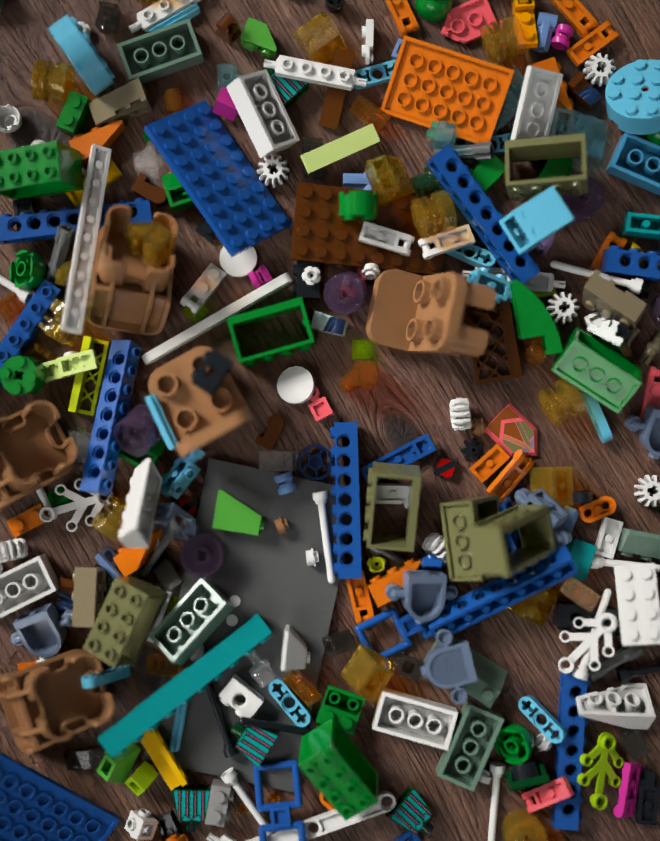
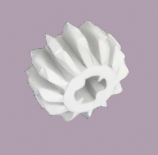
[583,53,616,88]
[257,154,290,188]
[546,292,580,325]
[449,398,472,431]
[634,475,660,507]
[422,533,447,564]
[0,538,28,563]

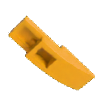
[512,0,538,49]

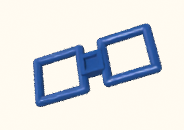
[354,599,454,664]
[253,759,307,841]

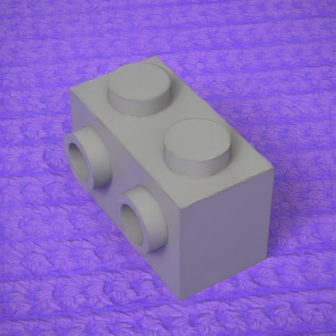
[205,778,235,827]

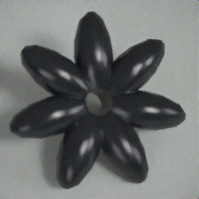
[460,438,485,462]

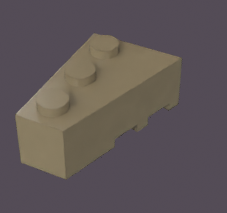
[88,77,153,128]
[582,269,647,330]
[71,567,107,628]

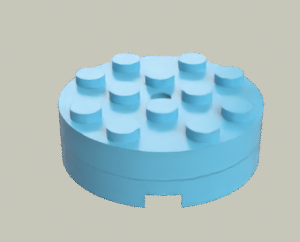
[48,14,115,96]
[605,59,660,135]

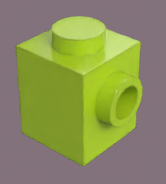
[124,761,159,796]

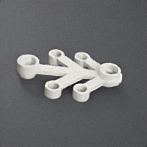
[39,478,114,532]
[558,613,618,673]

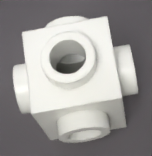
[124,808,159,840]

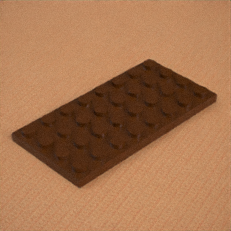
[290,182,448,275]

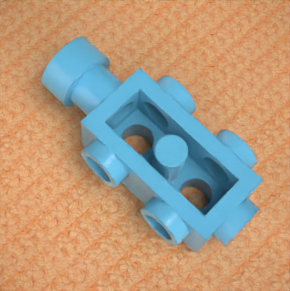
[467,267,512,304]
[160,449,206,500]

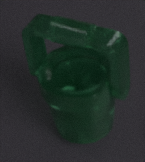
[410,166,450,196]

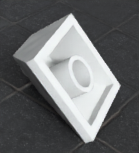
[281,624,311,671]

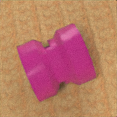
[550,24,574,51]
[248,264,273,289]

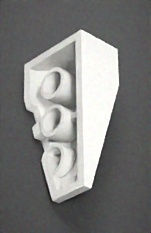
[576,682,656,730]

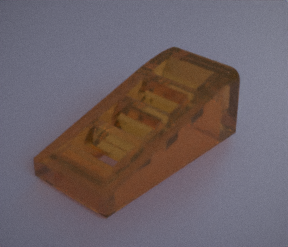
[0,292,27,323]
[145,653,188,678]

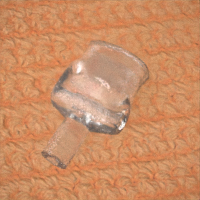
[247,652,277,689]

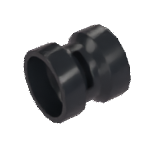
[325,0,344,13]

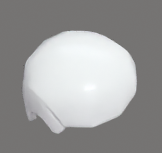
[0,104,22,133]

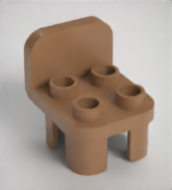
[85,205,178,336]
[366,269,496,357]
[148,346,255,458]
[0,400,78,512]
[0,649,115,754]

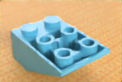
[498,185,575,255]

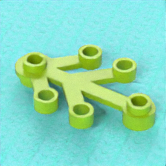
[577,732,624,810]

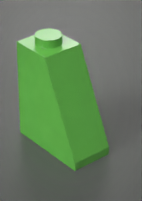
[212,489,265,535]

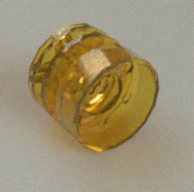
[481,15,526,65]
[31,59,75,105]
[411,190,457,239]
[38,298,88,347]
[537,378,586,427]
[91,495,127,546]
[501,809,547,841]

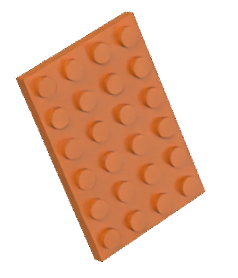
[380,35,515,143]

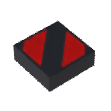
[433,456,458,480]
[178,495,199,518]

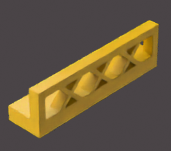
[140,728,188,791]

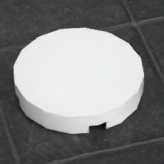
[219,246,257,278]
[277,366,315,404]

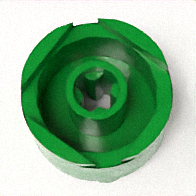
[339,190,378,221]
[0,356,46,395]

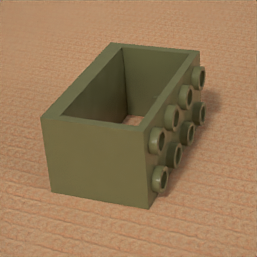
[505,133,588,201]
[363,462,421,552]
[439,495,501,581]
[468,505,557,578]
[82,576,168,668]

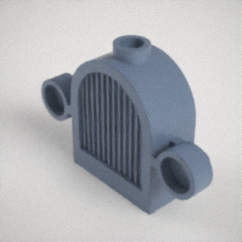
[624,404,660,459]
[514,488,572,546]
[153,502,197,540]
[385,570,458,624]
[10,602,73,657]
[420,629,478,704]

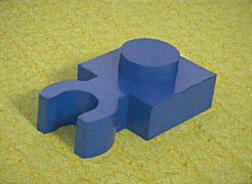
[421,555,442,570]

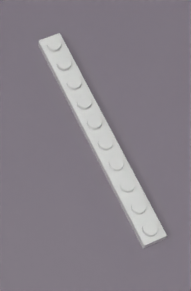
[60,144,112,335]

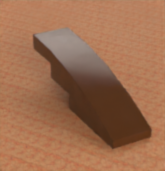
[319,47,356,129]

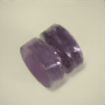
[324,271,369,315]
[114,404,162,457]

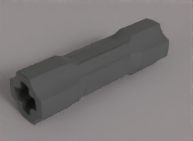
[434,142,494,160]
[45,224,76,283]
[587,646,644,682]

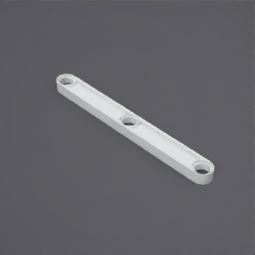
[141,272,293,365]
[246,791,396,841]

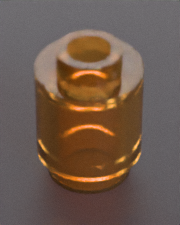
[164,88,185,116]

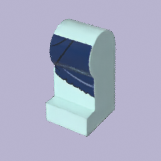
[310,311,348,337]

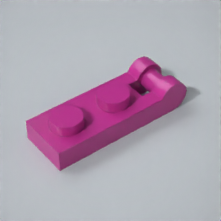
[613,762,642,818]

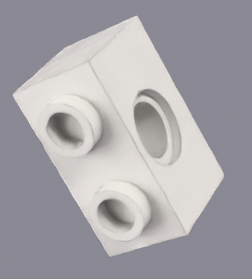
[218,674,265,718]

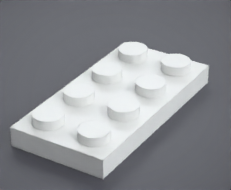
[510,66,563,140]

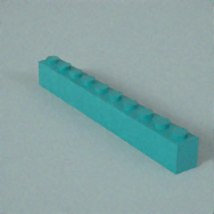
[97,613,272,758]

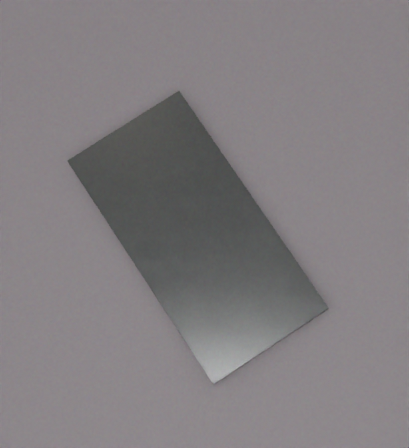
[143,458,352,793]

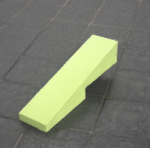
[300,123,380,174]
[42,349,98,383]

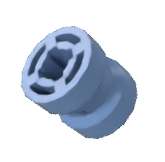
[273,471,297,496]

